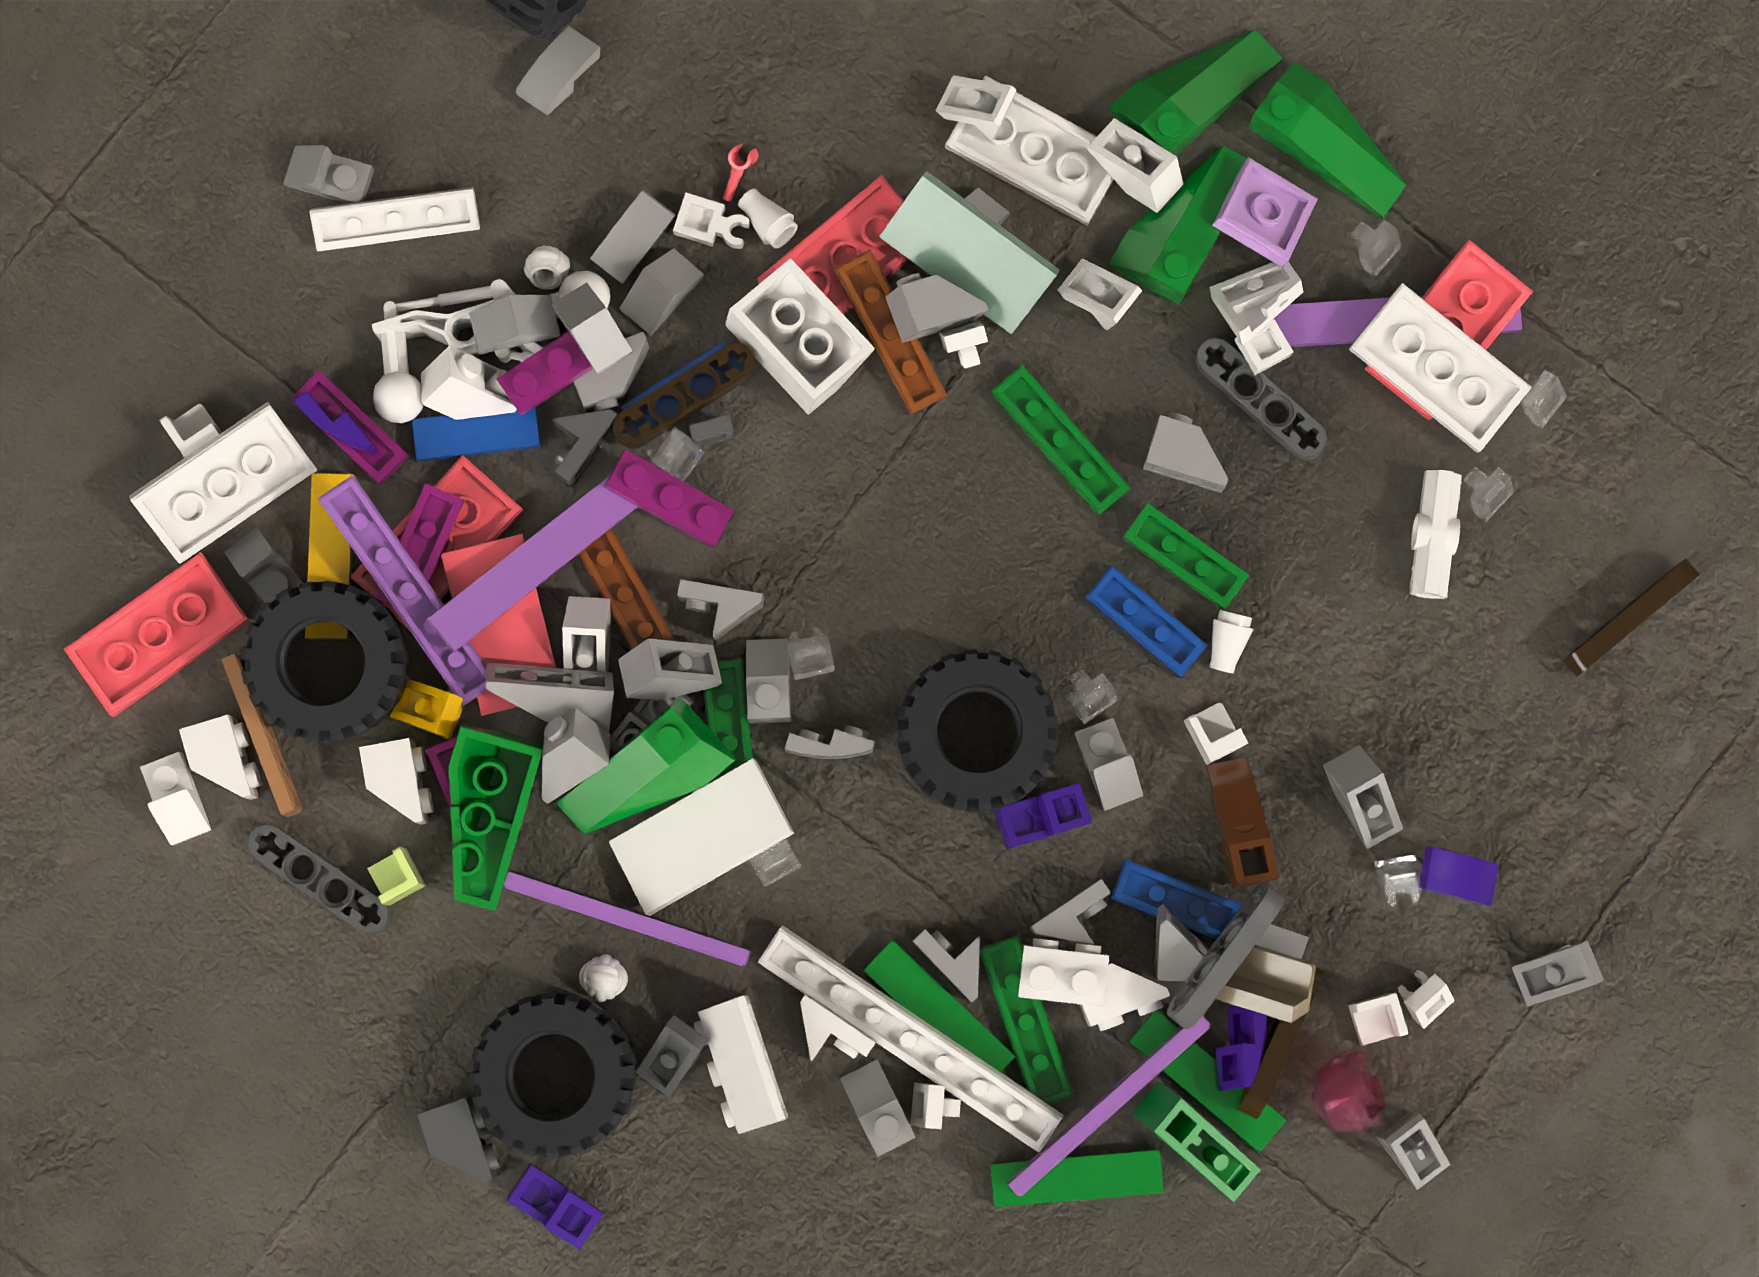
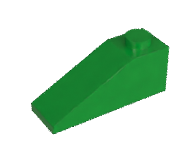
[1131,1081,1261,1202]

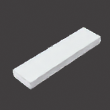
[309,187,480,251]

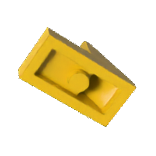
[389,679,464,739]

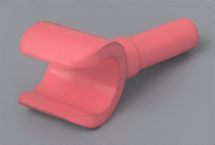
[722,143,758,202]

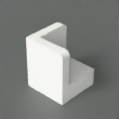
[159,404,222,458]
[1184,703,1248,765]
[1348,993,1408,1046]

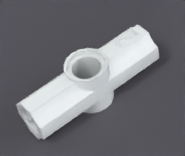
[1409,470,1462,599]

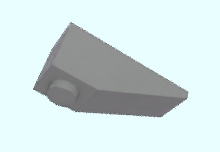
[486,663,614,733]

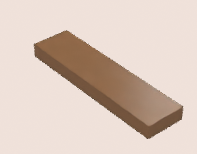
[221,654,303,817]

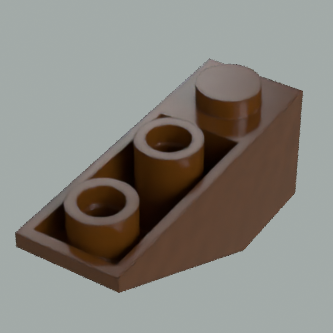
[1206,757,1279,889]

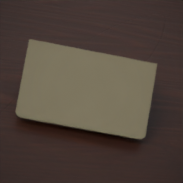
[1215,945,1316,1023]

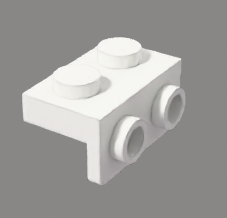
[1018,939,1109,1007]

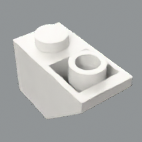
[421,345,517,420]
[179,715,262,800]
[359,738,434,825]
[1080,963,1170,1031]

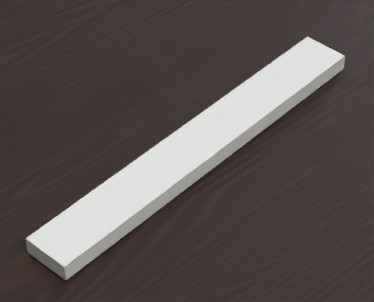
[758,926,1064,1153]

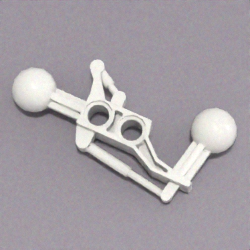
[372,271,610,423]

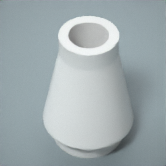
[738,189,798,248]
[1210,610,1254,674]

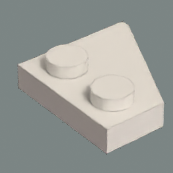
[1210,262,1303,344]

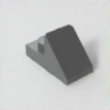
[553,410,617,488]
[224,526,304,603]
[635,1015,708,1097]

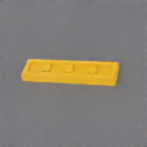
[305,473,356,640]

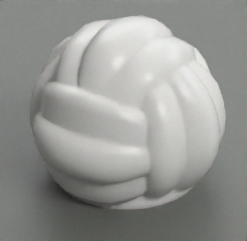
[524,246,570,290]
[579,954,628,1002]

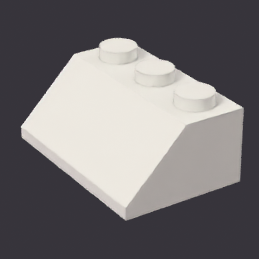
[725,258,875,415]
[694,995,788,1134]

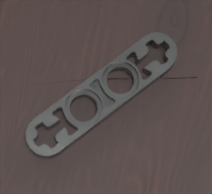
[1195,338,1327,460]
[248,825,391,934]
[1167,882,1285,1029]

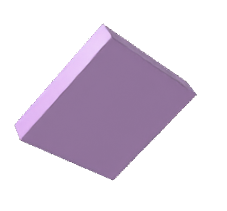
[1212,157,1318,267]

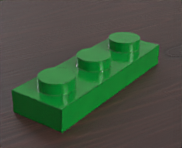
[1122,503,1250,611]

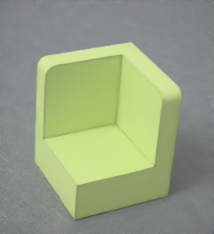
[367,847,426,906]

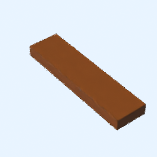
[833,249,947,415]
[579,528,675,649]

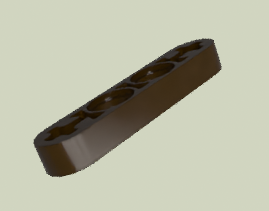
[613,343,756,449]
[1562,558,1699,677]
[1236,967,1324,1119]

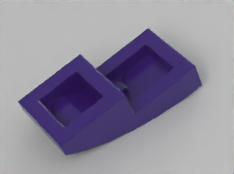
[293,391,379,456]
[994,783,1092,850]
[1418,846,1499,906]
[1216,1005,1267,1091]
[507,1162,604,1250]

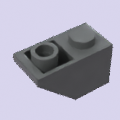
[417,1096,501,1182]

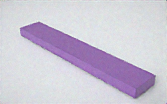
[1274,296,1522,347]
[318,475,487,706]
[427,476,638,653]
[504,871,751,967]
[1006,1016,1210,1196]

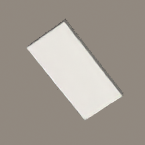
[945,75,1114,226]
[1349,283,1532,453]
[129,402,317,564]
[609,759,794,916]

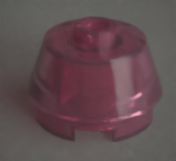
[1312,1050,1386,1133]

